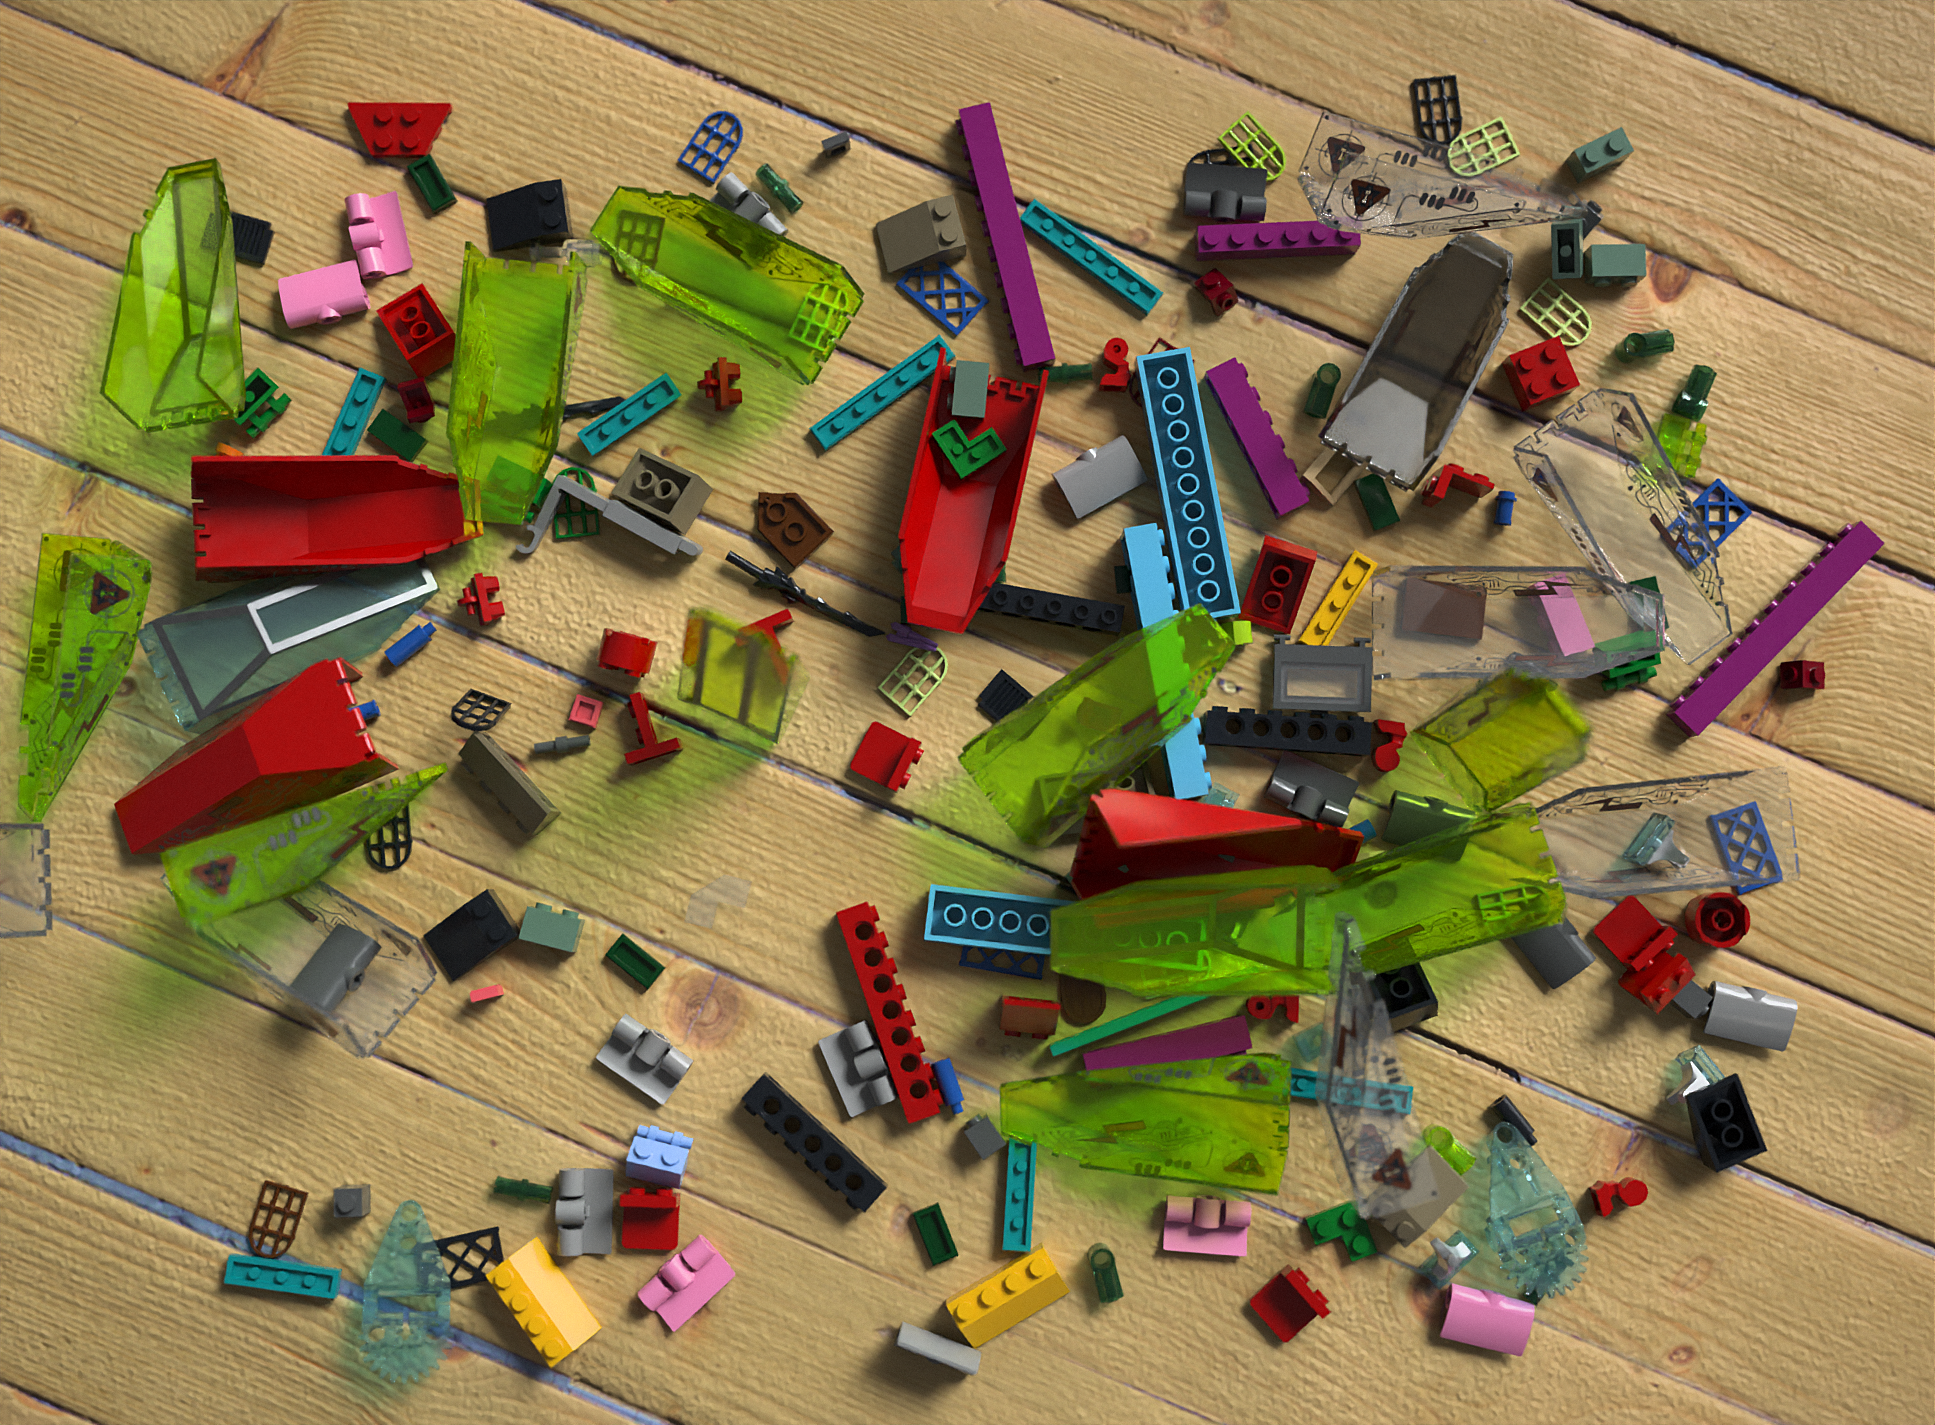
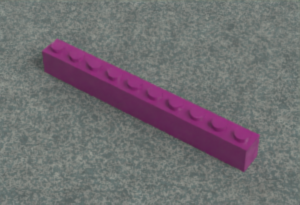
[955,102,1056,372]
[1666,521,1885,738]

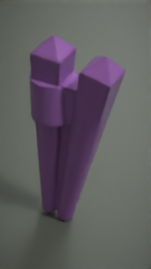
[886,622,938,652]

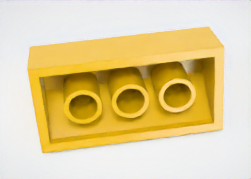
[485,1237,602,1367]
[946,1242,1070,1349]

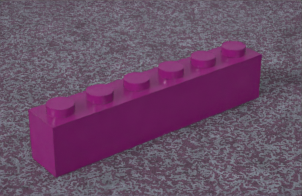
[1194,219,1361,261]
[1203,357,1310,520]
[1082,1014,1253,1090]

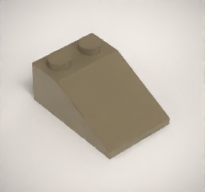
[875,195,966,275]
[611,448,713,535]
[1366,1144,1469,1248]

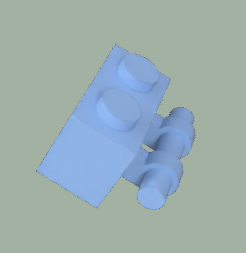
[626,1125,693,1189]

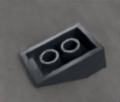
[486,179,574,252]
[423,889,521,981]
[1353,932,1438,1034]
[1685,1073,1768,1173]

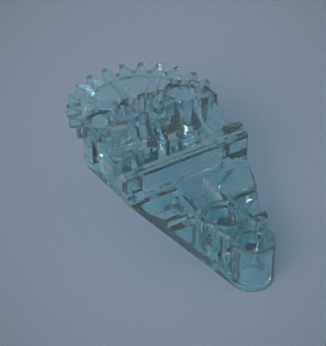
[1484,1122,1589,1299]
[358,1200,454,1385]

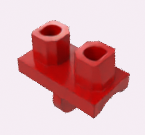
[697,357,742,411]
[457,573,505,627]

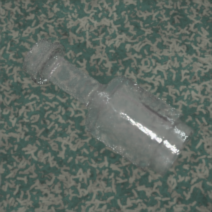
[530,239,603,267]

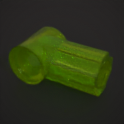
[1422,1124,1477,1176]

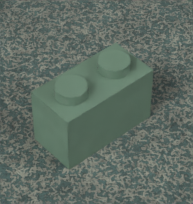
[1565,127,1634,183]
[1551,219,1584,279]
[1584,244,1647,287]
[947,360,989,420]
[518,902,585,952]

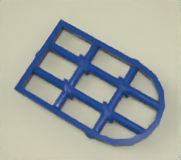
[678,111,743,184]

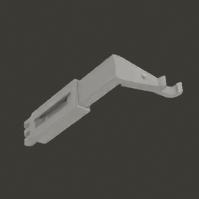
[516,475,703,556]

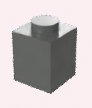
[1669,980,1713,1019]
[964,1114,1006,1160]
[334,1184,371,1218]

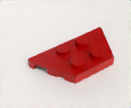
[347,102,453,158]

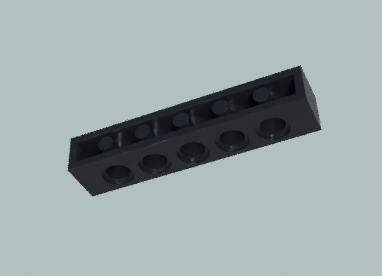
[977,582,1125,636]
[1202,706,1372,757]
[741,1072,888,1213]

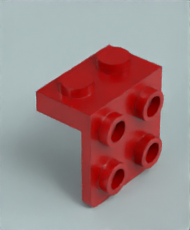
[1420,463,1495,508]
[850,721,924,793]
[1593,895,1678,972]
[1618,952,1696,1014]
[620,1187,681,1250]
[1249,1264,1331,1342]

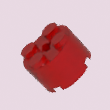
[596,628,658,678]
[1684,892,1750,948]

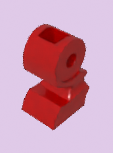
[1098,337,1131,393]
[1371,719,1408,772]
[1246,990,1299,1023]
[1589,1177,1648,1218]

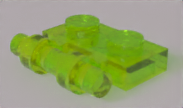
[1649,413,1708,478]

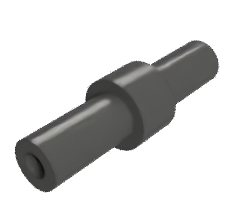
[534,735,591,754]

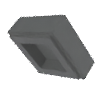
[821,131,851,158]

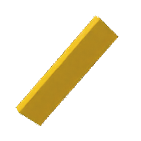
[1297,550,1378,646]

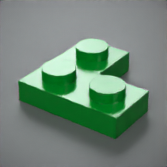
[931,419,1007,481]
[1304,1198,1378,1262]

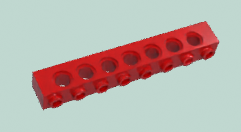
[836,901,944,1124]

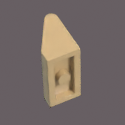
[1299,434,1367,507]

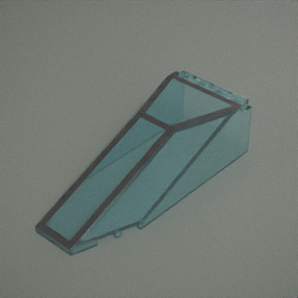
[137,557,440,735]

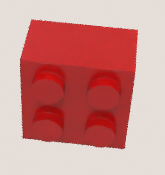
[1502,336,1580,412]

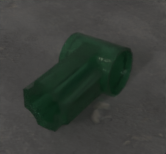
[1615,329,1675,363]
[1303,363,1341,420]
[1672,364,1717,423]
[1087,1243,1124,1303]

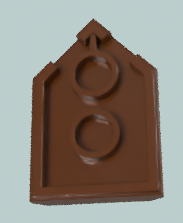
[757,492,834,569]

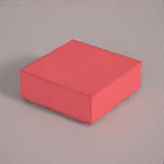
[569,694,604,729]
[469,984,504,1002]

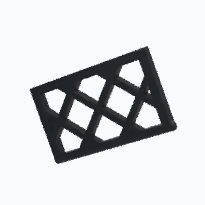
[414,1226,504,1294]

